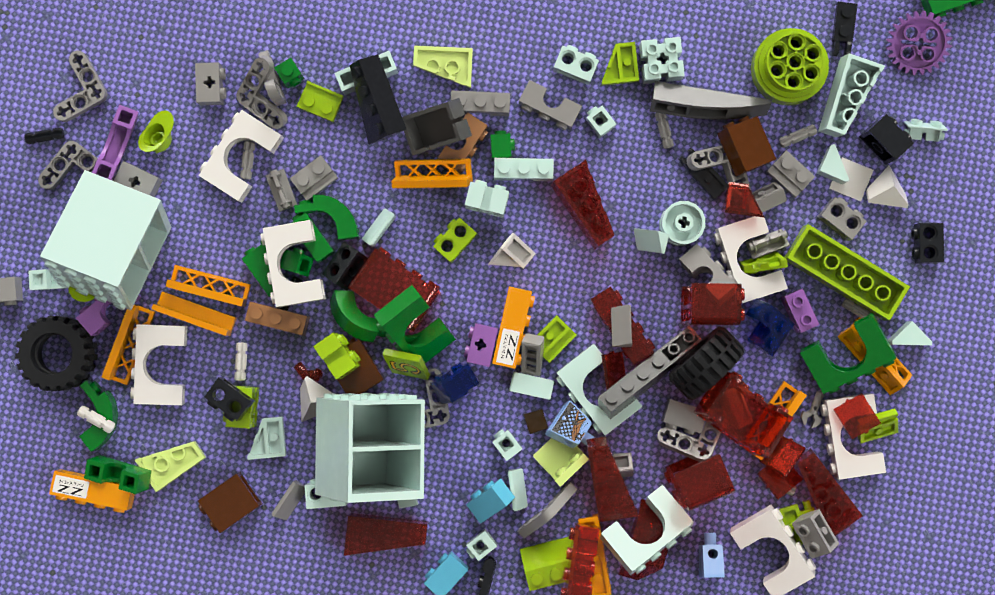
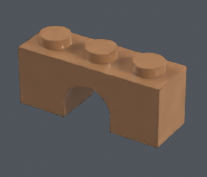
[437,112,489,174]
[245,302,310,336]

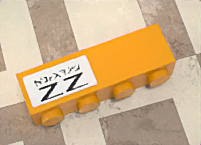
[492,286,535,369]
[49,469,135,513]

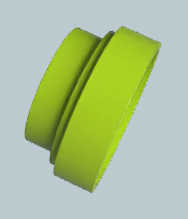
[751,28,829,106]

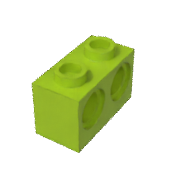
[433,217,477,263]

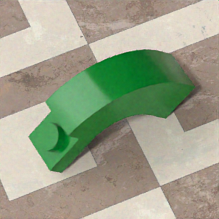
[294,195,360,241]
[330,290,387,342]
[79,380,118,452]

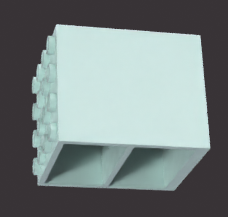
[40,170,172,310]
[315,393,425,503]

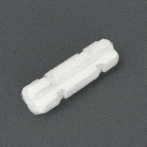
[234,342,248,381]
[77,406,115,433]

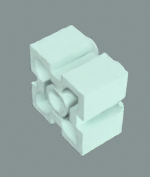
[639,37,685,84]
[465,180,509,218]

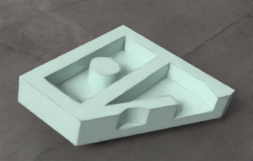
[247,416,287,460]

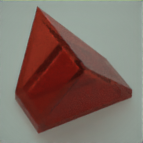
[722,182,765,218]

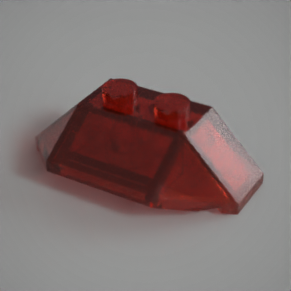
[618,499,668,580]

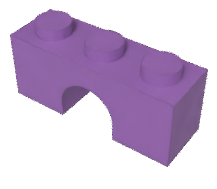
[76,295,141,336]

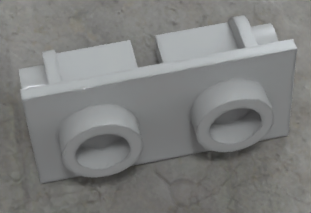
[265,169,298,212]
[745,229,790,259]

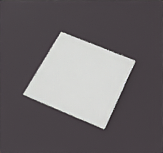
[829,157,874,201]

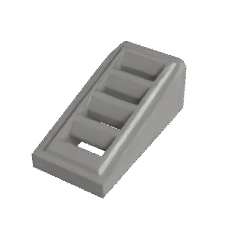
[521,333,544,377]

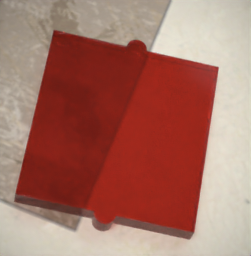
[601,351,626,389]
[833,393,881,439]
[759,435,806,477]
[757,454,803,500]

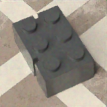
[402,98,472,156]

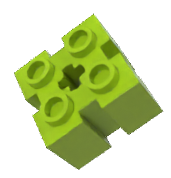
[313,332,361,380]
[223,386,260,429]

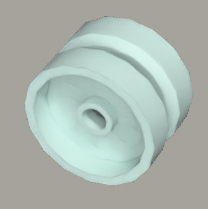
[659,201,705,246]

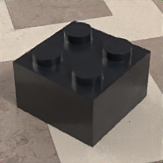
[859,114,914,165]

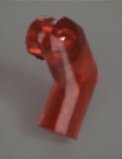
[293,362,323,382]

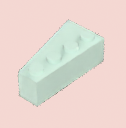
[818,53,885,137]

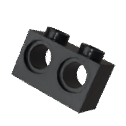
[911,223,944,264]
[322,242,369,291]
[204,377,255,422]

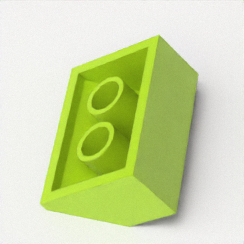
[520,534,588,591]

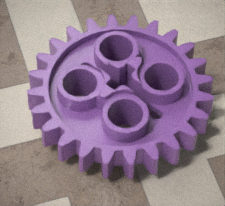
[886,10,952,75]

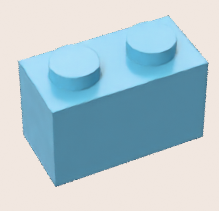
[466,479,515,524]
[424,551,469,595]

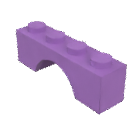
[92,104,139,181]

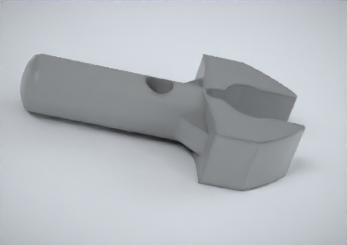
[800,391,824,428]

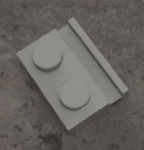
[766,150,815,198]
[290,155,339,200]

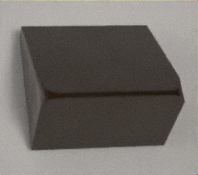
[524,409,548,434]

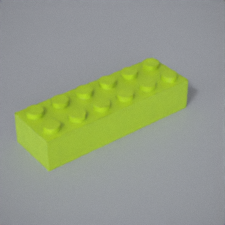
[784,224,910,321]

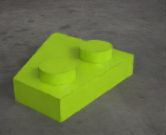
[601,42,639,86]
[739,251,788,274]

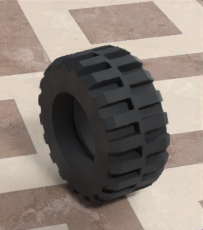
[15,316,98,392]
[668,326,744,400]

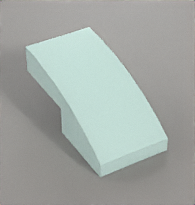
[29,269,65,290]
[509,371,554,400]

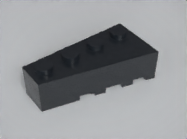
[350,54,406,145]

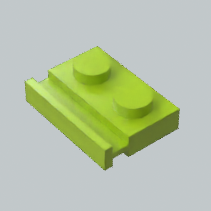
[296,81,344,122]
[537,315,577,363]
[857,408,898,443]

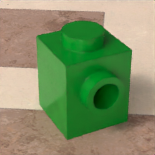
[274,57,305,88]
[491,131,515,161]
[280,248,314,277]

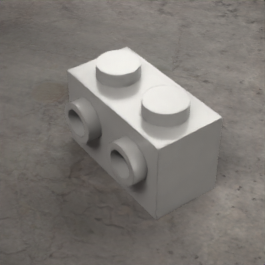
[792,509,839,559]

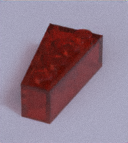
[550,160,615,250]
[591,286,655,369]
[586,437,639,522]
[795,448,863,536]
[344,513,429,556]
[560,522,600,595]

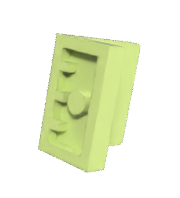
[533,438,589,487]

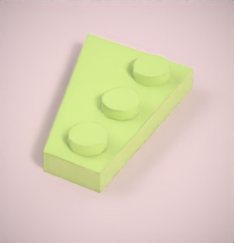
[413,46,473,88]
[135,441,206,492]

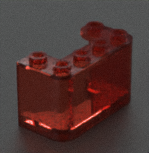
[348,247,442,332]
[681,283,745,326]
[693,371,794,458]
[664,449,735,511]

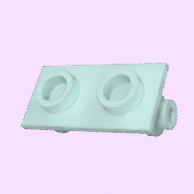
[904,119,948,142]

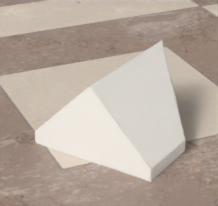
[866,165,908,208]
[488,233,536,269]
[300,376,334,422]

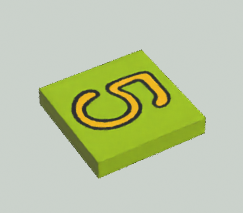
[382,348,430,380]

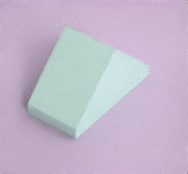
[816,144,849,184]
[888,321,932,345]

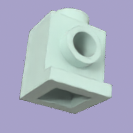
[586,105,616,139]
[492,429,522,461]
[466,528,497,561]

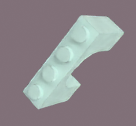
[556,344,643,436]
[600,485,694,576]

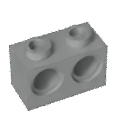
[817,197,867,241]

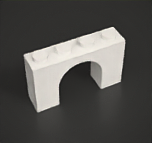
[199,110,284,203]
[714,214,788,304]
[261,220,326,308]
[130,324,188,405]
[820,393,886,480]
[730,504,817,595]

